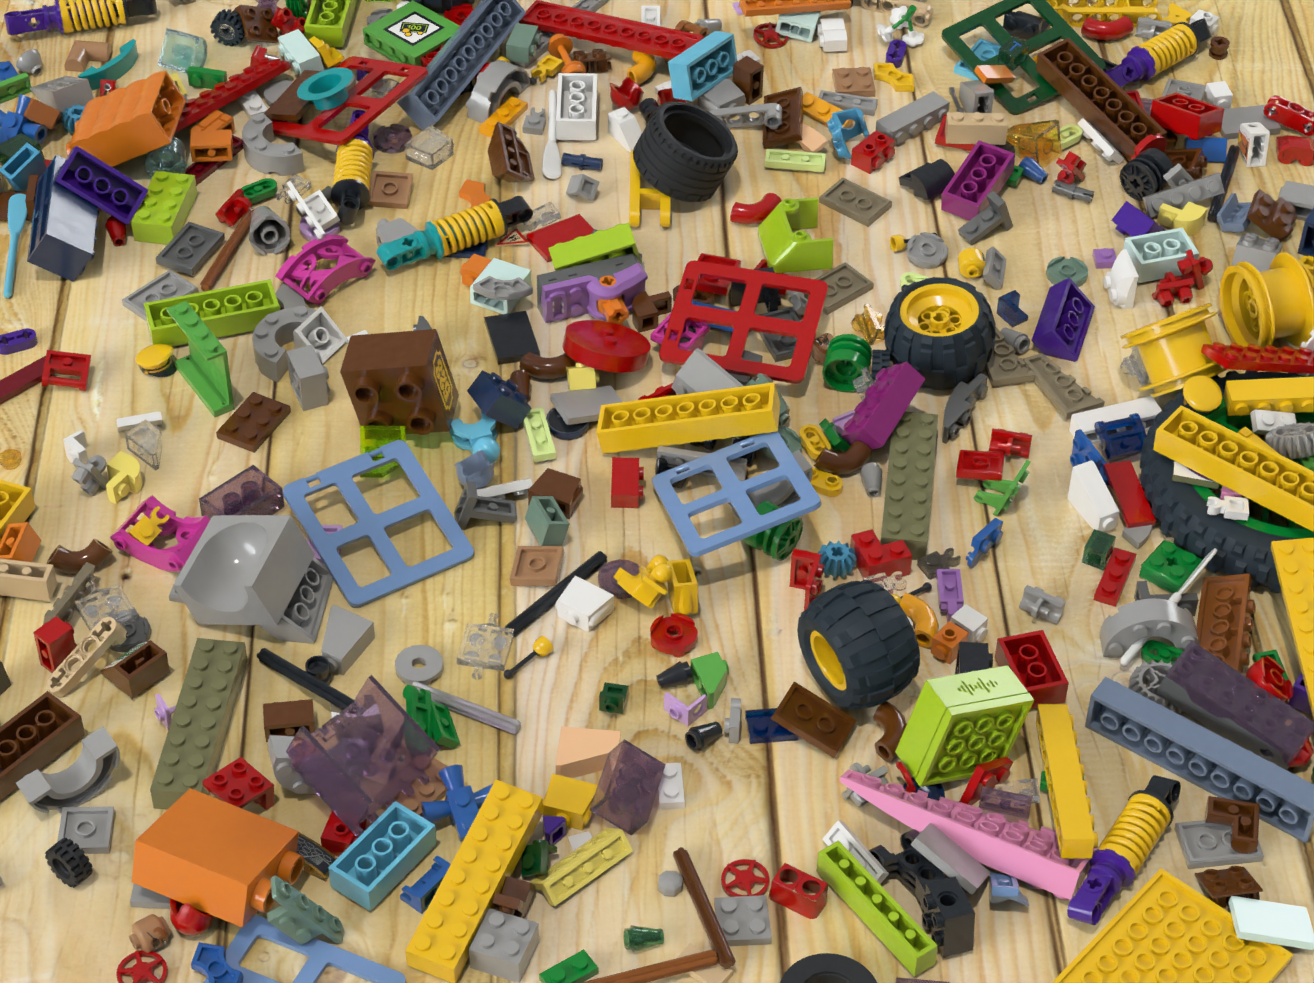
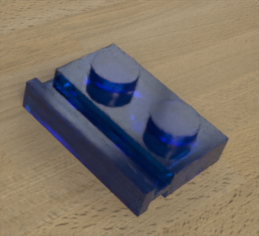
[745,708,799,744]

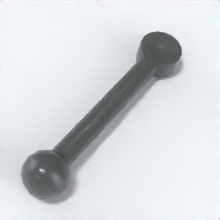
[949,87,964,113]

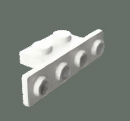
[287,181,340,240]

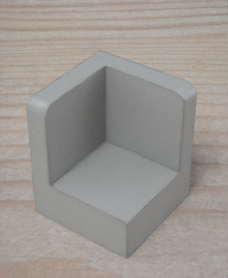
[566,174,599,201]

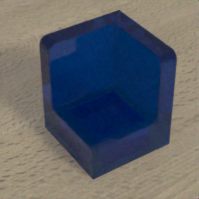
[996,290,1028,328]

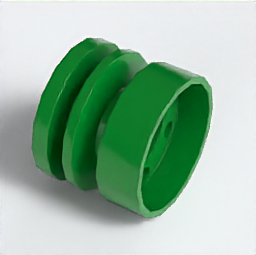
[822,334,872,392]
[743,500,803,561]

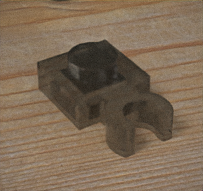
[917,548,961,580]

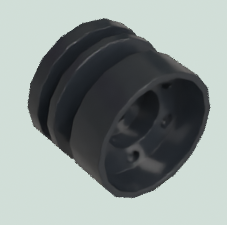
[1119,148,1173,201]

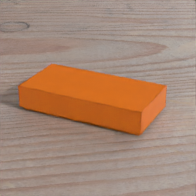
[974,65,1015,83]

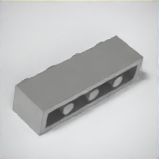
[876,91,950,146]

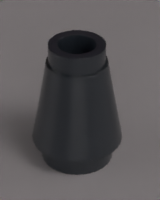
[656,661,694,689]
[685,721,722,750]

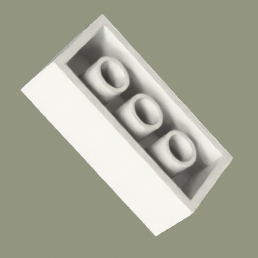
[556,73,598,141]

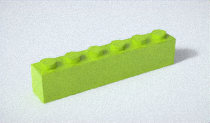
[816,840,938,977]

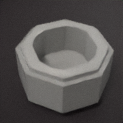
[658,870,683,897]

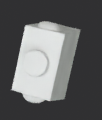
[555,576,614,632]

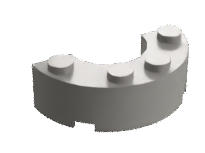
[466,60,530,123]
[242,112,304,176]
[252,306,316,382]
[720,450,813,519]
[1099,598,1200,657]
[16,726,120,813]
[267,735,371,795]

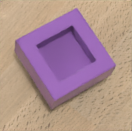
[1092,248,1117,269]

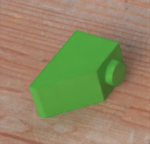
[690,652,729,710]

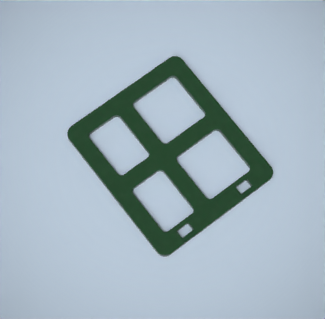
[941,0,1106,115]

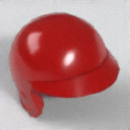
[610,77,644,111]
[169,898,214,936]

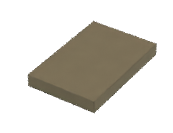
[819,178,892,227]
[804,262,874,315]

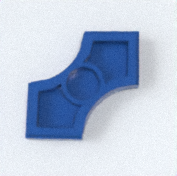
[191,942,243,983]

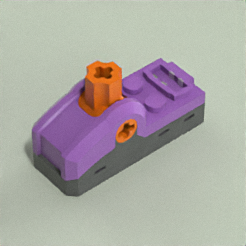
[537,254,648,325]

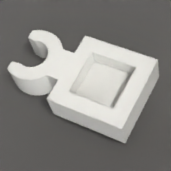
[1206,496,1249,520]

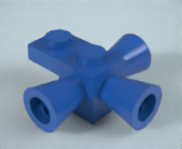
[0,94,47,155]
[421,765,493,842]

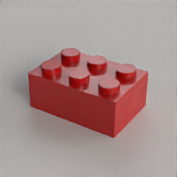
[1150,92,1224,140]
[995,630,1069,709]

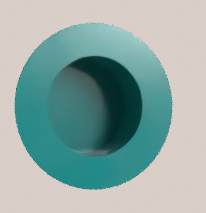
[297,68,353,110]

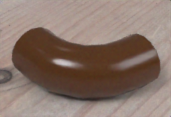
[519,352,577,379]
[813,441,873,475]
[46,539,113,574]
[873,701,907,762]

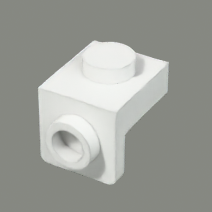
[63,430,88,464]

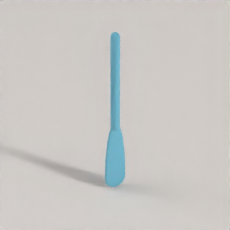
[3,193,27,298]

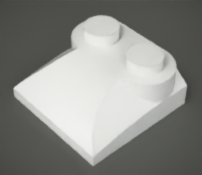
[1103,249,1138,309]

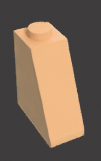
[555,726,625,778]

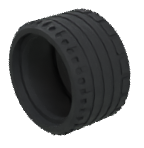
[633,102,738,202]

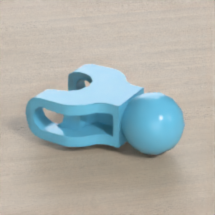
[450,412,501,463]

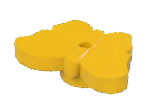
[1161,3,1191,27]

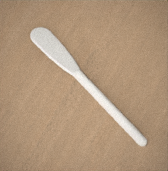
[542,89,561,179]
[1120,548,1217,666]

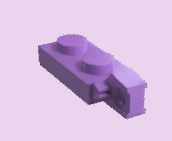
[936,569,964,623]

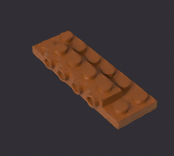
[1193,574,1256,684]

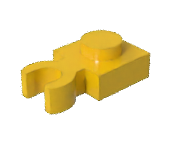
[531,54,564,83]
[128,506,169,546]

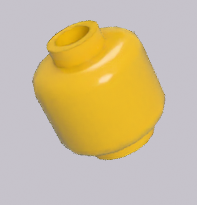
[958,248,986,279]

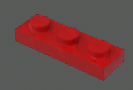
[1093,547,1137,607]

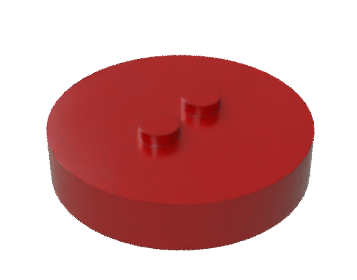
[562,320,651,373]

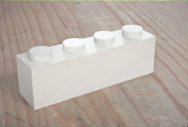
[1069,396,1162,445]

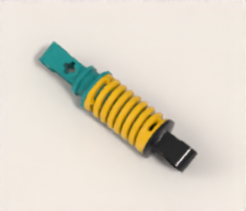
[376,196,533,270]

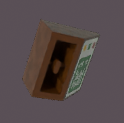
[100,640,170,699]

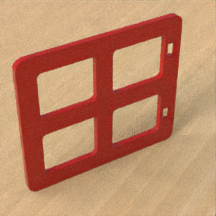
[271,56,428,145]
[659,260,828,384]

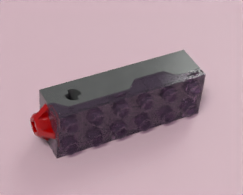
[1156,641,1314,770]

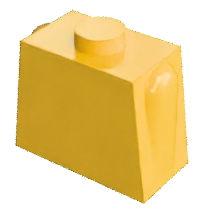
[666,558,698,615]
[543,773,600,831]

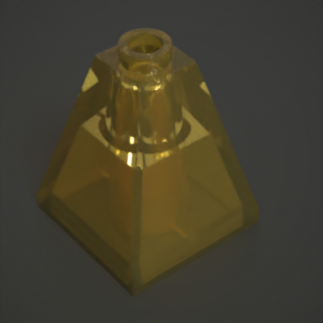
[1006,120,1062,168]

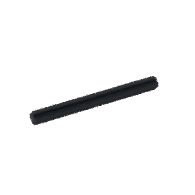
[1207,145,1240,222]
[505,551,607,637]
[257,648,360,715]

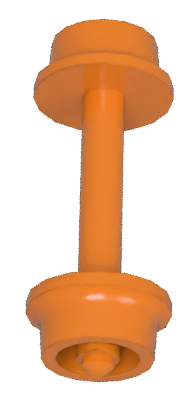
[548,34,586,73]

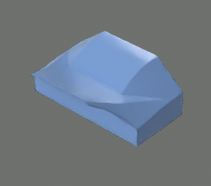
[989,873,1029,906]

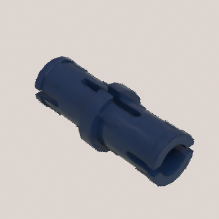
[561,153,603,171]

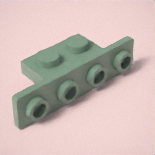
[267,875,343,945]

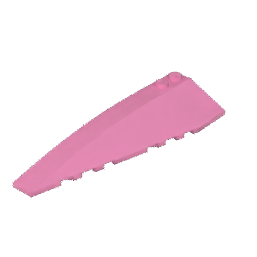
[839,769,1097,900]

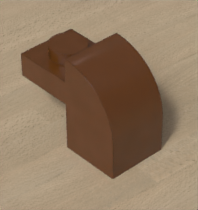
[632,291,672,333]
[493,876,536,919]

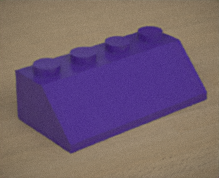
[55,146,148,225]
[1031,278,1095,362]

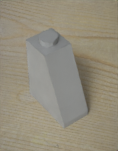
[959,80,994,113]
[321,604,375,675]

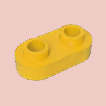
[799,424,831,460]
[810,468,843,497]

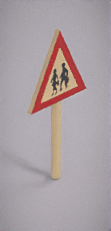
[495,222,556,247]

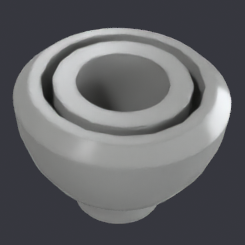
[16,49,43,75]

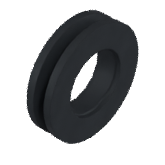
[780,953,877,983]

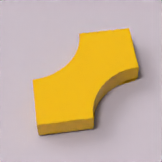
[873,63,915,92]

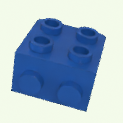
[1070,429,1109,486]

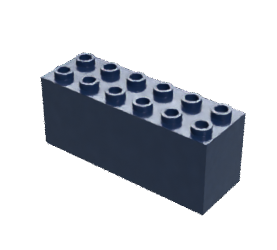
[27,155,99,282]

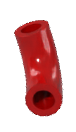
[1081,16,1134,40]
[730,193,782,225]

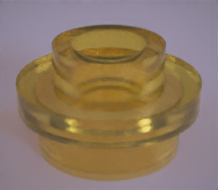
[0,449,22,470]

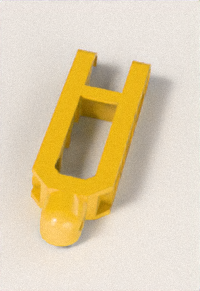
[1039,0,1162,27]
[629,150,670,228]

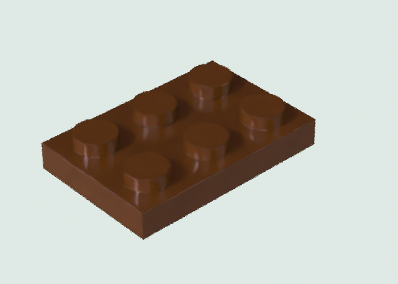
[216,392,291,453]
[771,682,857,758]

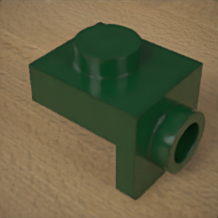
[599,682,629,714]
[521,840,557,879]

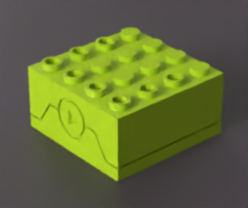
[895,665,1034,787]

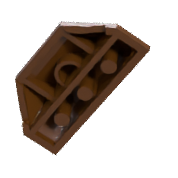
[488,122,535,183]

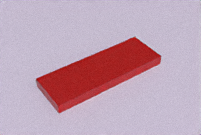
[1103,460,1156,528]

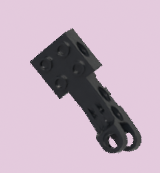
[869,829,975,957]

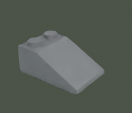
[30,76,94,112]

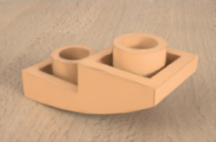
[796,123,829,153]

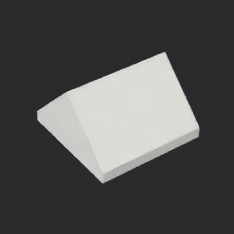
[293,306,346,364]

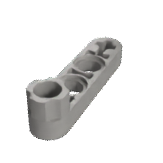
[709,103,782,129]

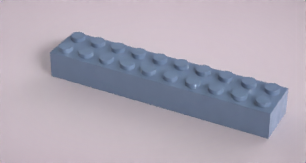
[397,0,526,131]
[1085,677,1314,844]

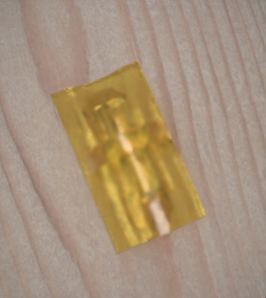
[851,304,885,345]

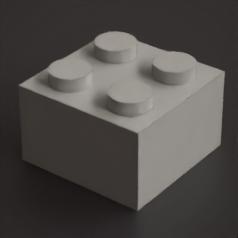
[286,345,331,411]
[469,908,539,983]

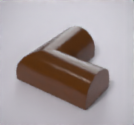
[1205,796,1260,854]

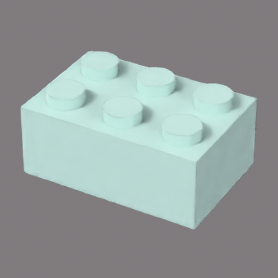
[1123,228,1200,283]

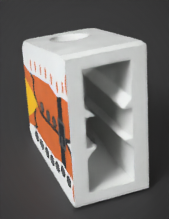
[1238,122,1270,167]

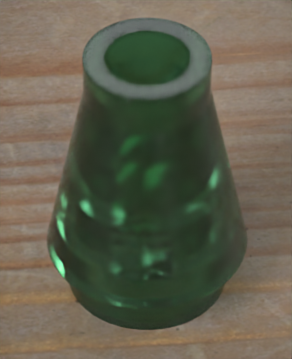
[623,925,664,952]

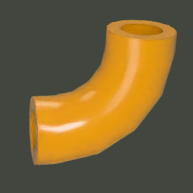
[627,51,656,85]
[899,593,939,648]

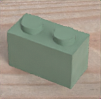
[506,23,541,64]
[525,496,570,546]

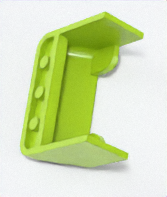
[758,197,833,273]

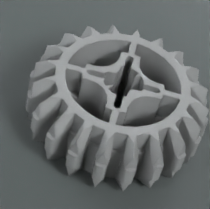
[1265,422,1314,459]
[1128,659,1183,715]

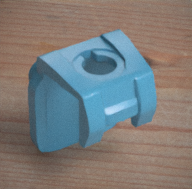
[827,108,870,160]

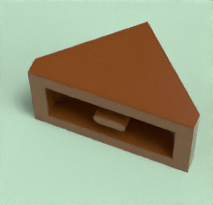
[23,98,63,130]

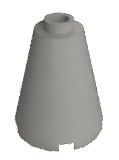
[249,206,290,255]

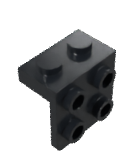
[1003,11,1050,40]
[731,267,781,312]

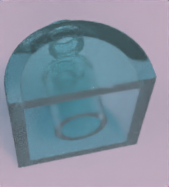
[158,28,207,73]

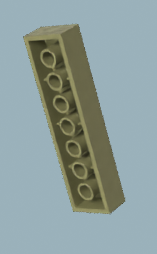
[880,411,938,561]
[150,638,248,810]

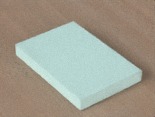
[1228,896,1314,950]

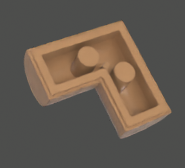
[64,40,112,72]

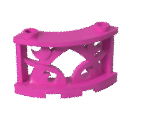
[275,235,376,305]
[110,495,210,571]

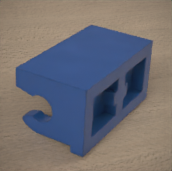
[400,856,451,914]

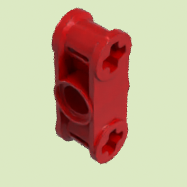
[1263,95,1314,136]

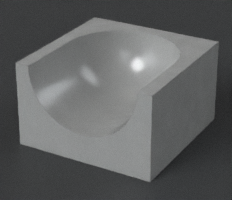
[173,515,315,625]

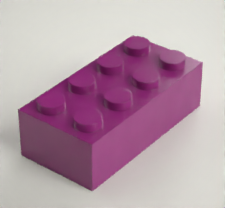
[941,140,1015,221]
[840,362,925,449]

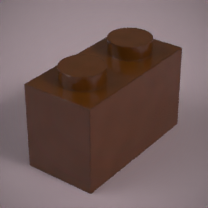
[733,56,764,105]
[263,699,316,742]

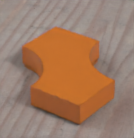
[459,179,492,208]

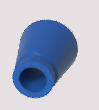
[1019,156,1048,184]

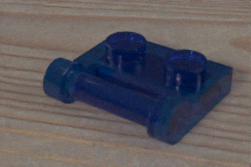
[1094,413,1147,460]

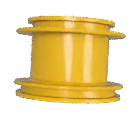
[1220,252,1314,348]
[1120,303,1227,397]

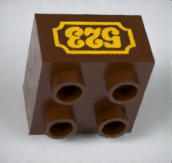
[340,329,459,438]

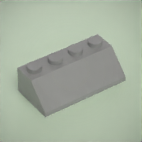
[671,348,743,440]
[261,557,333,644]

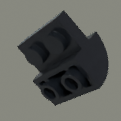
[899,159,955,200]

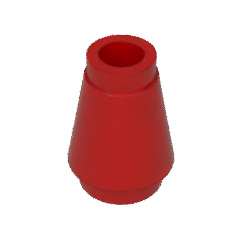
[105,216,126,246]

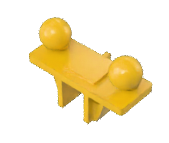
[613,555,672,609]

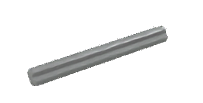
[412,681,521,734]

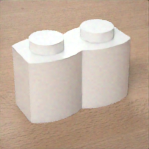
[816,18,847,52]

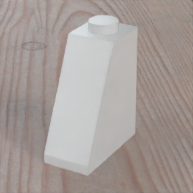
[1067,460,1119,534]

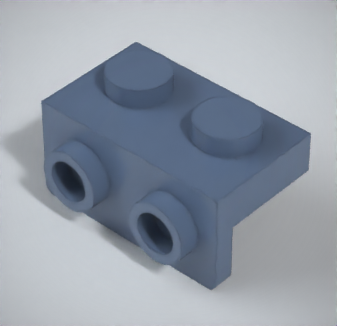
[1217,193,1252,233]

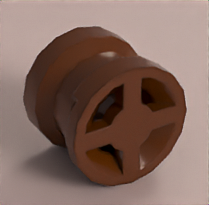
[1209,36,1230,60]

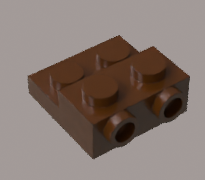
[1164,148,1208,180]
[1246,189,1297,240]

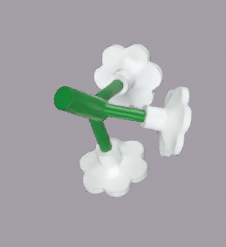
[877,5,924,47]

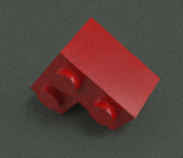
[850,529,912,583]

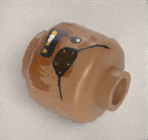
[811,333,834,365]
[129,914,171,953]

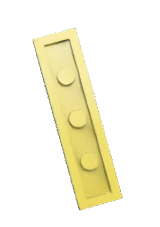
[530,828,633,906]

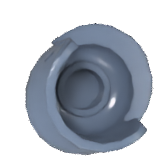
[454,450,495,489]

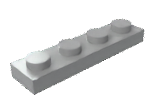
[1143,173,1225,217]
[657,446,747,481]

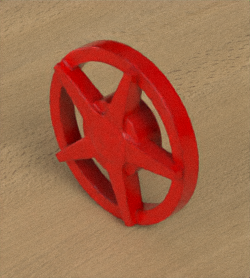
[753,22,789,49]
[721,859,770,897]
[116,950,168,983]

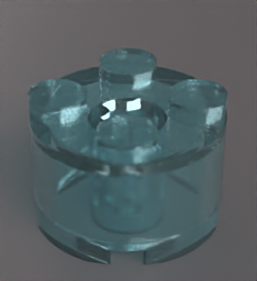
[145,137,186,177]

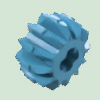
[61,104,85,134]
[818,540,857,579]

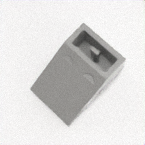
[1231,232,1283,272]

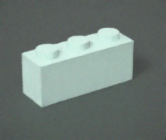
[277,29,324,75]

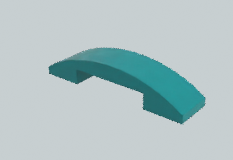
[78,39,138,91]

